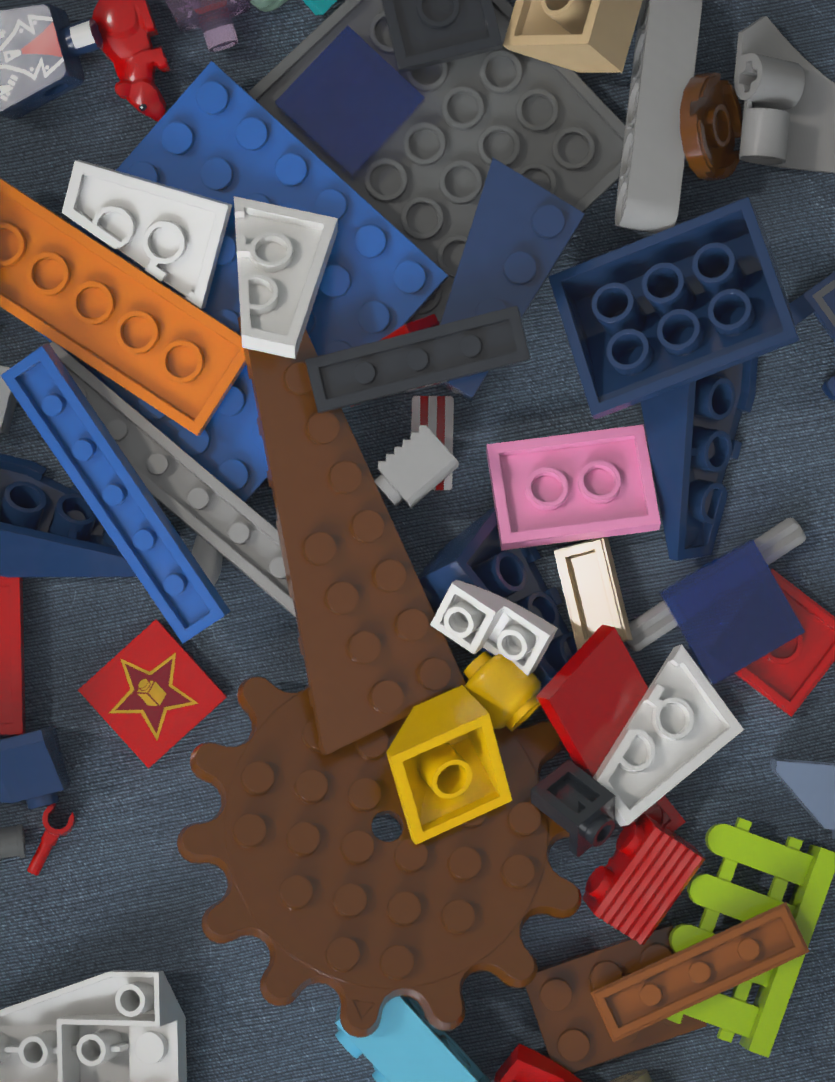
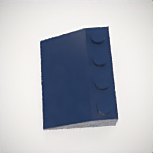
[548,197,800,420]

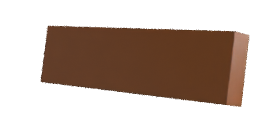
[590,902,810,1042]

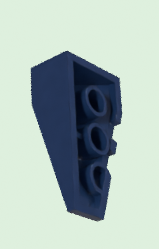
[640,357,758,561]
[0,453,180,577]
[418,506,577,693]
[0,726,71,809]

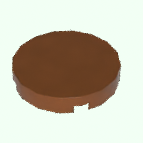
[680,72,743,181]

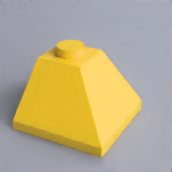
[386,685,512,845]

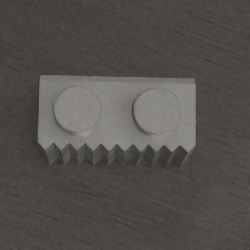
[374,425,459,508]

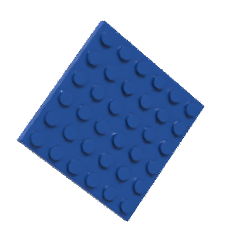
[39,61,449,503]

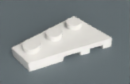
[234,196,338,359]
[593,644,744,827]

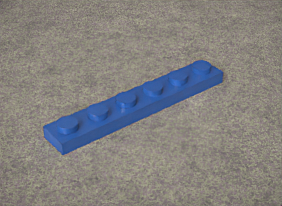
[0,344,230,644]

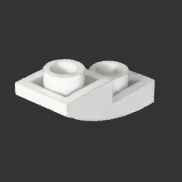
[430,580,558,676]

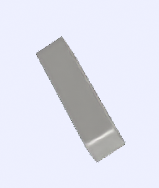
[615,0,702,234]

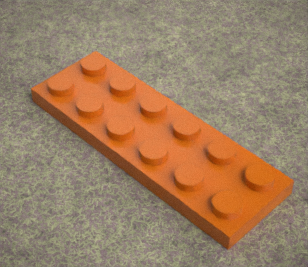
[0,177,246,436]

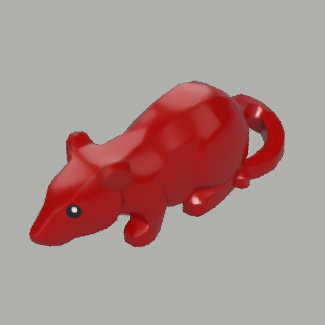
[92,0,170,122]

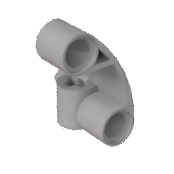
[734,16,835,173]

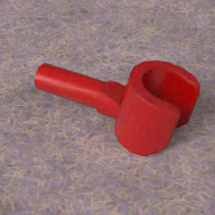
[27,803,75,876]

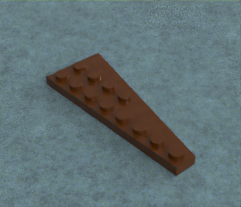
[238,317,466,755]

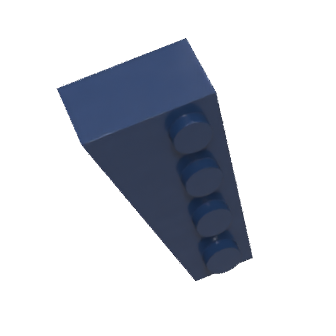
[440,158,585,403]

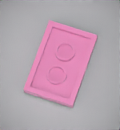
[486,424,661,551]

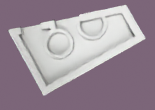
[62,160,232,309]

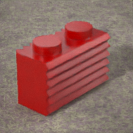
[583,813,705,946]

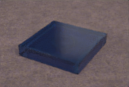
[275,25,425,178]
[659,539,805,685]

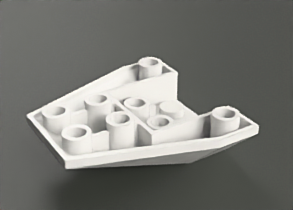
[0,970,187,1082]

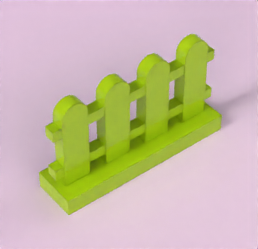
[666,817,835,1058]

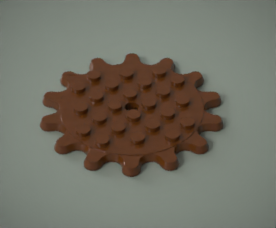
[177,676,582,1038]

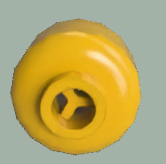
[463,651,541,731]

